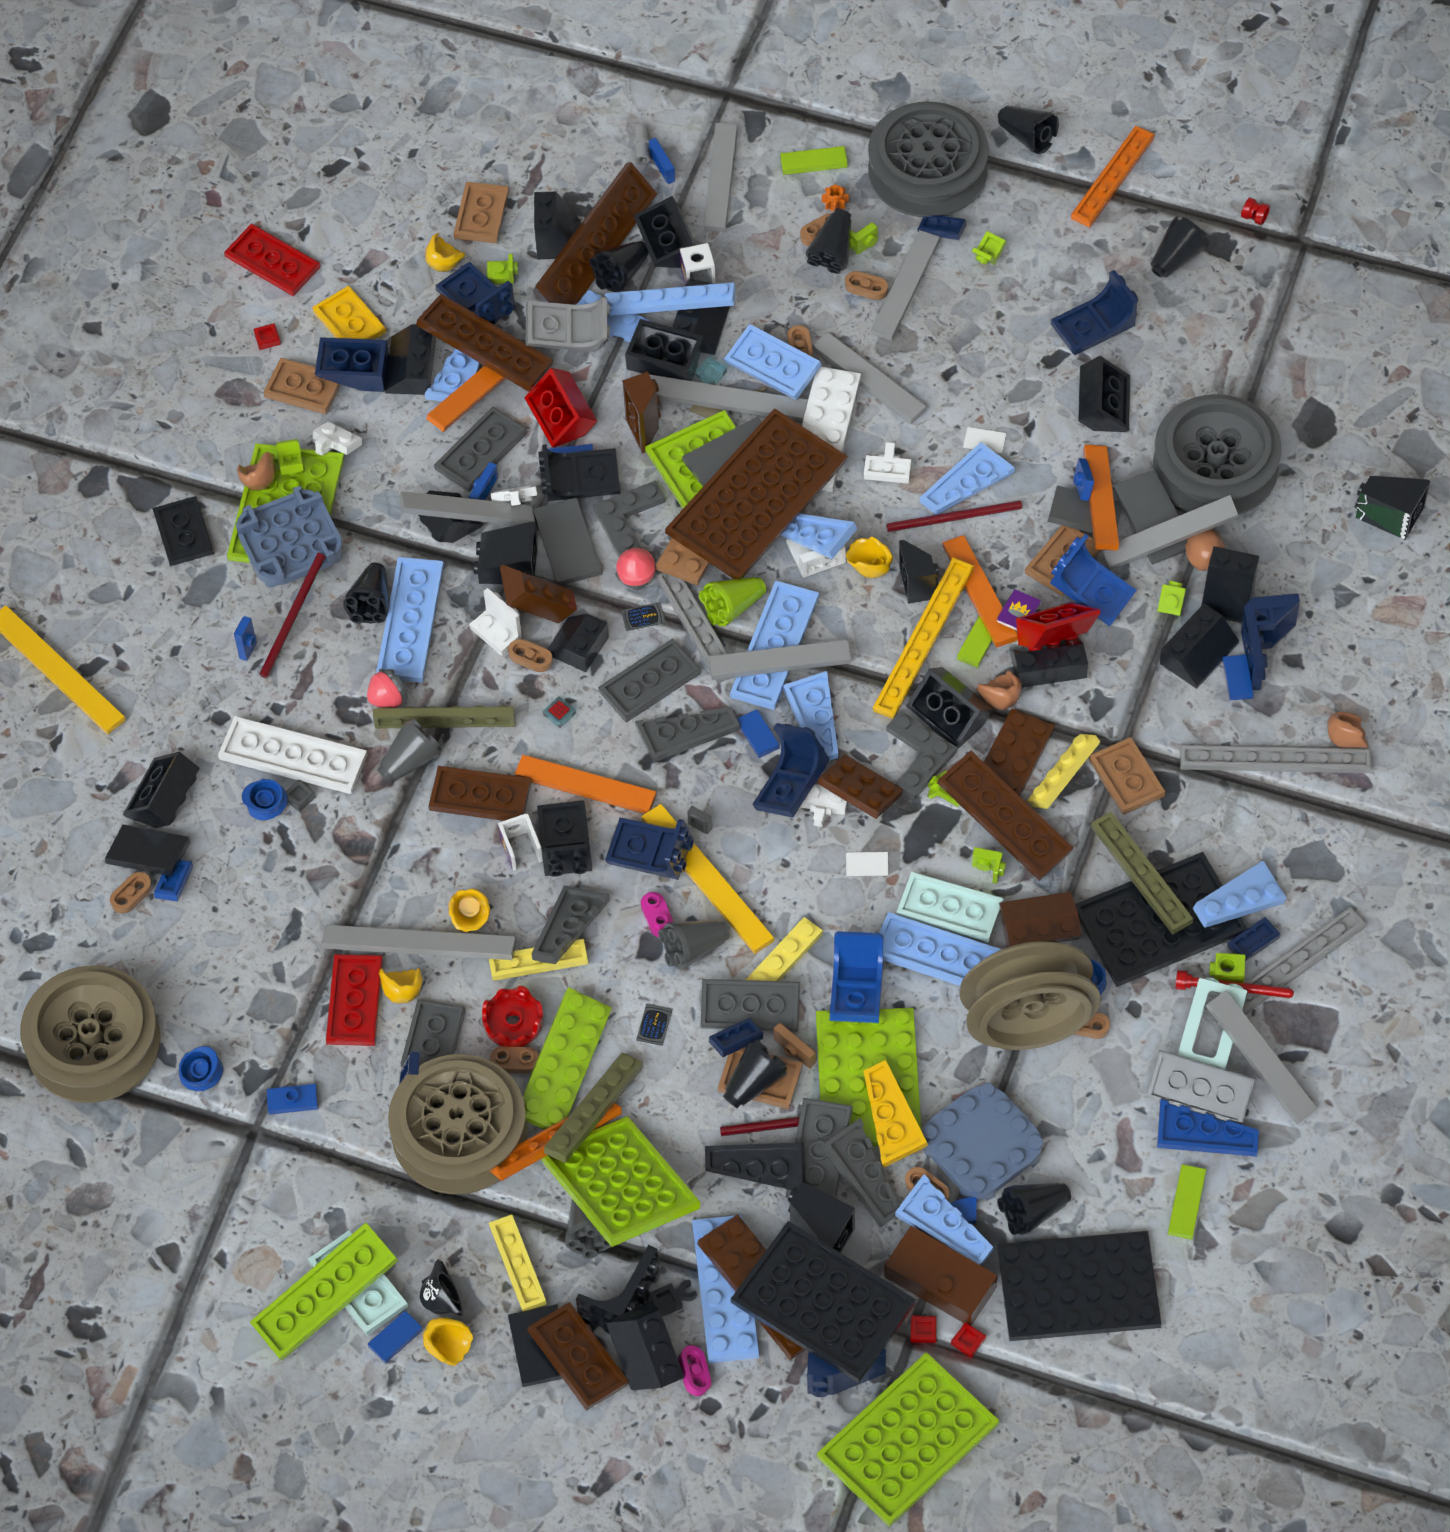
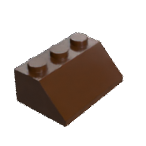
[622,372,661,454]
[500,565,577,624]
[999,892,1082,947]

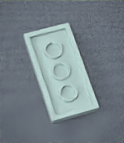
[896,872,1003,943]
[308,1231,408,1336]

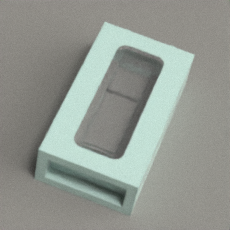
[1178,977,1247,1069]

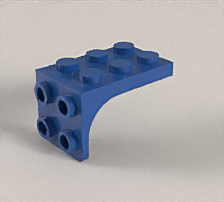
[1050,533,1137,627]
[830,931,883,1023]

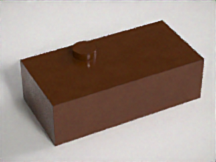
[884,1226,998,1326]

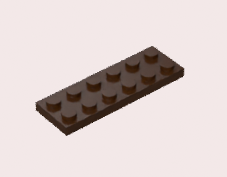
[416,294,553,392]
[937,751,1073,881]
[697,1214,805,1360]

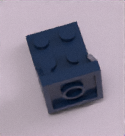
[1241,593,1300,690]

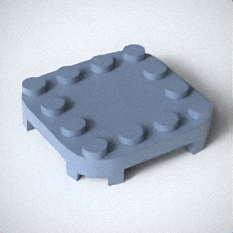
[236,486,343,588]
[922,1083,1043,1201]

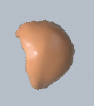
[237,452,275,491]
[1185,529,1226,571]
[976,671,1022,710]
[1327,712,1369,748]

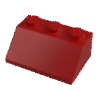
[524,368,597,448]
[1016,602,1100,651]

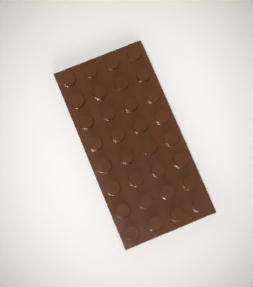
[665,408,848,580]

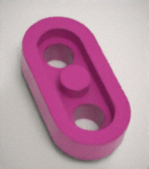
[641,892,673,937]
[678,1345,712,1396]

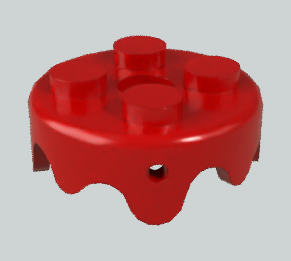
[482,986,543,1047]

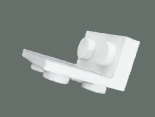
[786,539,846,578]
[469,588,522,656]

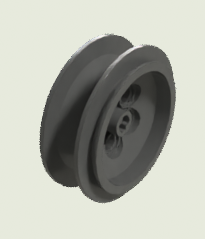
[868,101,989,217]
[1153,394,1281,515]

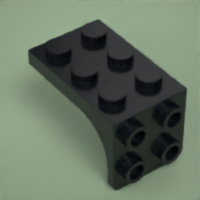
[538,444,620,501]
[537,800,592,877]
[576,1245,661,1334]

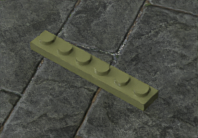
[373,705,516,729]
[1091,812,1193,935]
[544,1052,643,1163]

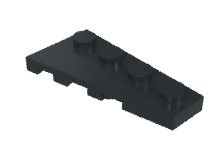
[705,1142,805,1190]

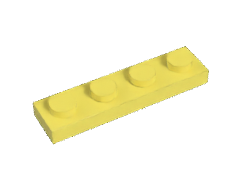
[1027,734,1100,809]
[746,917,823,981]
[489,939,588,981]
[489,1215,547,1311]

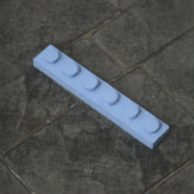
[605,282,736,316]

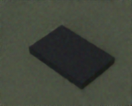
[152,496,214,566]
[105,824,190,877]
[508,1304,563,1387]

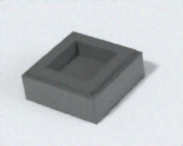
[286,780,316,812]
[687,806,713,834]

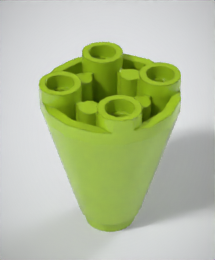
[699,577,766,626]

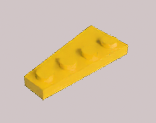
[864,1060,929,1168]

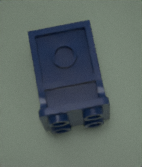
[436,261,515,325]
[1051,270,1138,356]
[752,723,830,818]
[605,817,694,880]

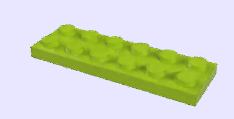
[522,987,612,1130]
[250,1223,399,1361]

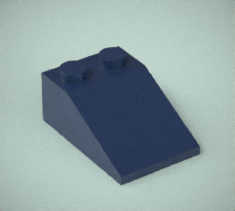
[315,337,389,392]
[807,1349,886,1397]

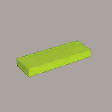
[780,146,847,175]
[957,616,993,668]
[1167,1164,1206,1240]

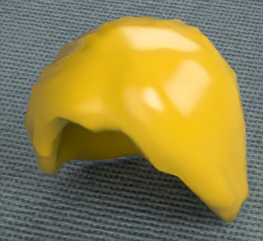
[425,233,465,272]
[846,536,893,578]
[448,888,490,932]
[379,968,423,1004]
[423,1317,473,1366]

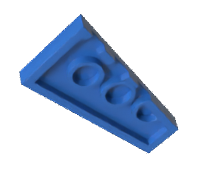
[1157,1099,1259,1157]

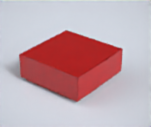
[253,323,281,350]
[911,1315,937,1343]
[951,1322,986,1358]

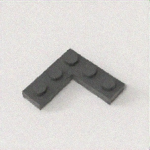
[593,481,665,557]
[886,711,957,800]

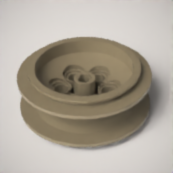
[959,941,1101,1050]
[20,965,161,1103]
[388,1054,528,1194]

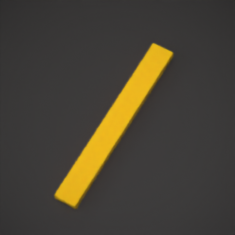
[873,557,974,719]
[0,605,126,735]
[642,804,774,954]

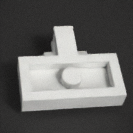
[313,421,362,456]
[864,442,911,483]
[490,485,537,506]
[800,784,848,827]

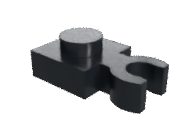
[649,1280,697,1317]

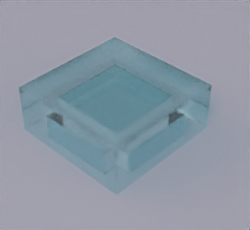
[695,357,727,385]

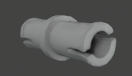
[633,123,650,165]

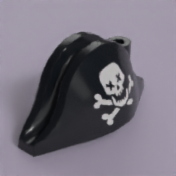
[420,1259,463,1316]

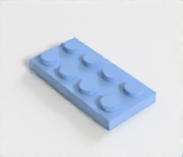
[724,324,822,400]

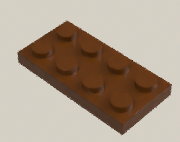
[984,709,1055,796]
[429,766,531,821]
[527,1302,629,1411]

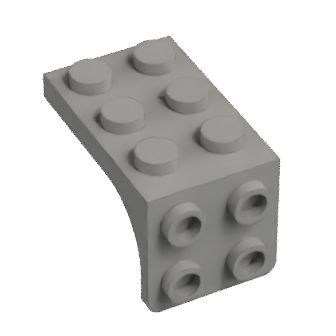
[526,297,610,352]

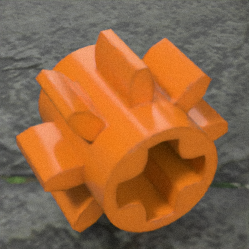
[822,184,849,211]

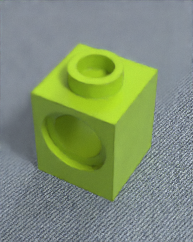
[1209,953,1245,983]

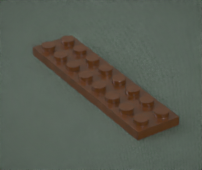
[535,162,657,305]

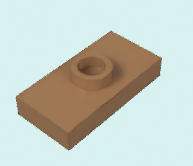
[773,1023,816,1069]

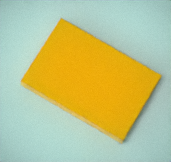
[312,285,386,339]

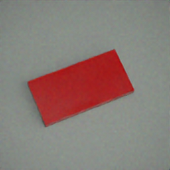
[224,223,321,297]
[326,954,383,1046]

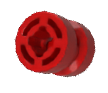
[1241,197,1270,225]

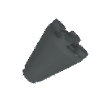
[377,719,441,783]
[658,921,730,970]
[565,1199,611,1259]

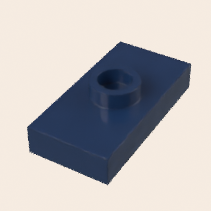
[917,215,967,240]
[1227,917,1281,962]
[709,1018,764,1058]
[399,1051,420,1084]

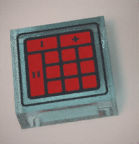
[543,696,576,728]

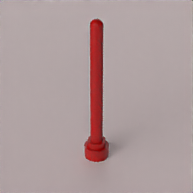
[1175,970,1294,998]

